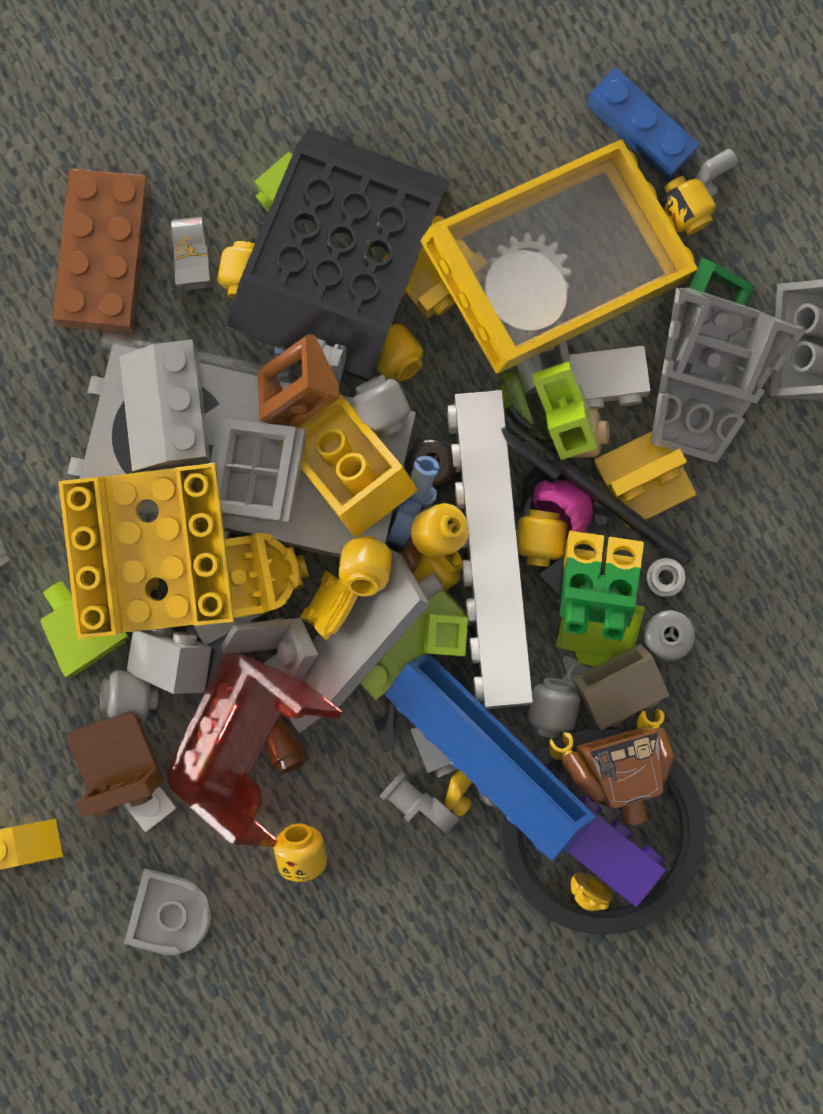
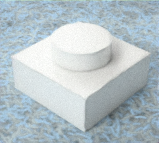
[124,786,177,832]

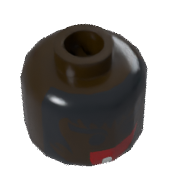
[407,437,457,489]

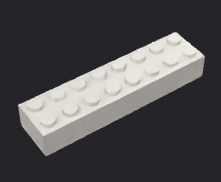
[447,390,533,709]

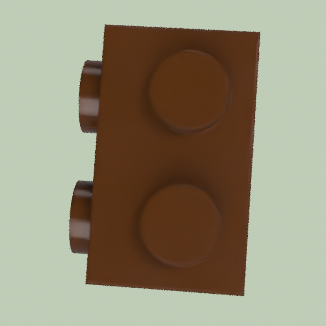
[67,711,164,818]

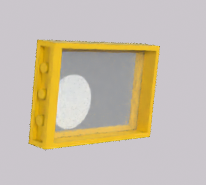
[421,139,698,374]

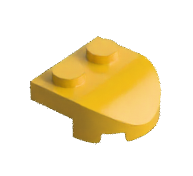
[225,533,299,619]

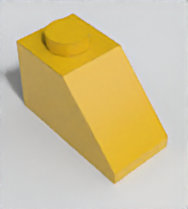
[0,819,64,870]

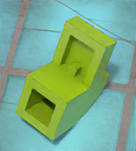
[532,361,598,460]

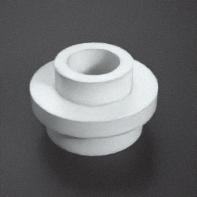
[646,558,685,597]

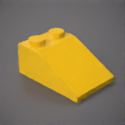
[280,394,418,538]

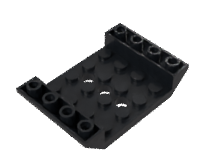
[226,128,451,381]

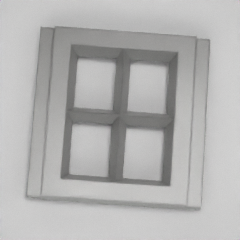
[210,418,307,523]

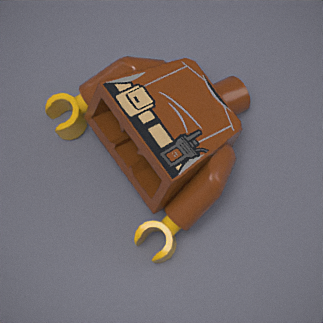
[549,709,674,825]

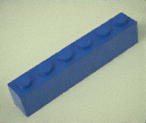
[385,654,596,861]

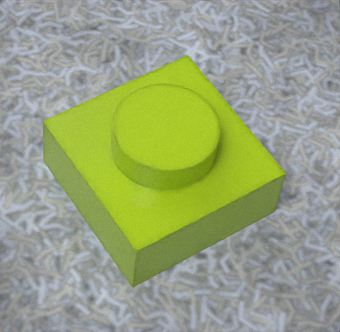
[423,614,468,656]

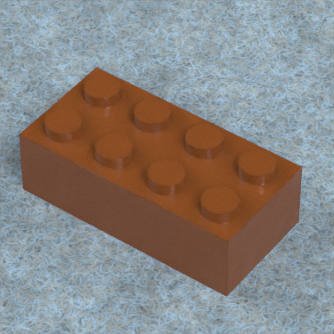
[53,168,150,334]

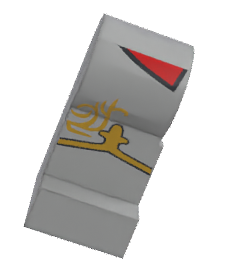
[171,217,213,292]

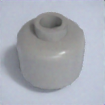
[352,375,410,437]
[643,610,695,662]
[100,670,158,722]
[527,678,581,738]

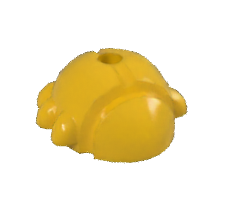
[571,872,613,911]

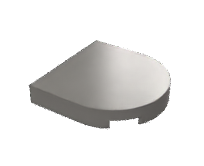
[124,868,211,955]

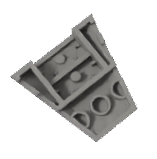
[650,288,805,463]

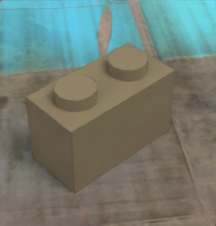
[572,643,670,731]

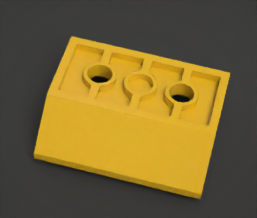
[58,463,235,639]

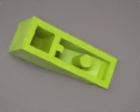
[360,589,467,700]

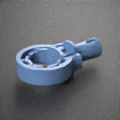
[387,456,439,549]

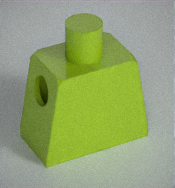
[40,581,131,679]

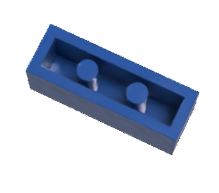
[587,67,700,182]

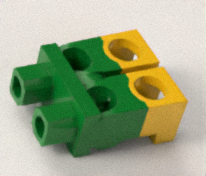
[559,531,644,641]

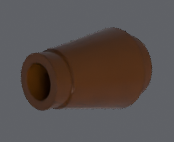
[259,714,308,775]

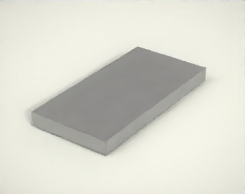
[304,550,430,715]

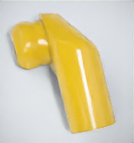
[444,770,473,817]

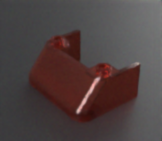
[167,654,343,847]

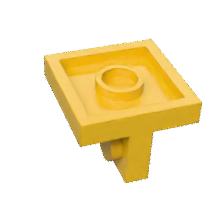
[593,431,697,529]

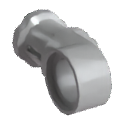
[379,771,460,833]

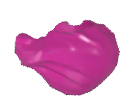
[533,480,593,545]

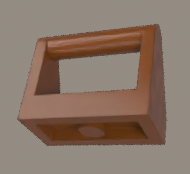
[258,334,340,427]

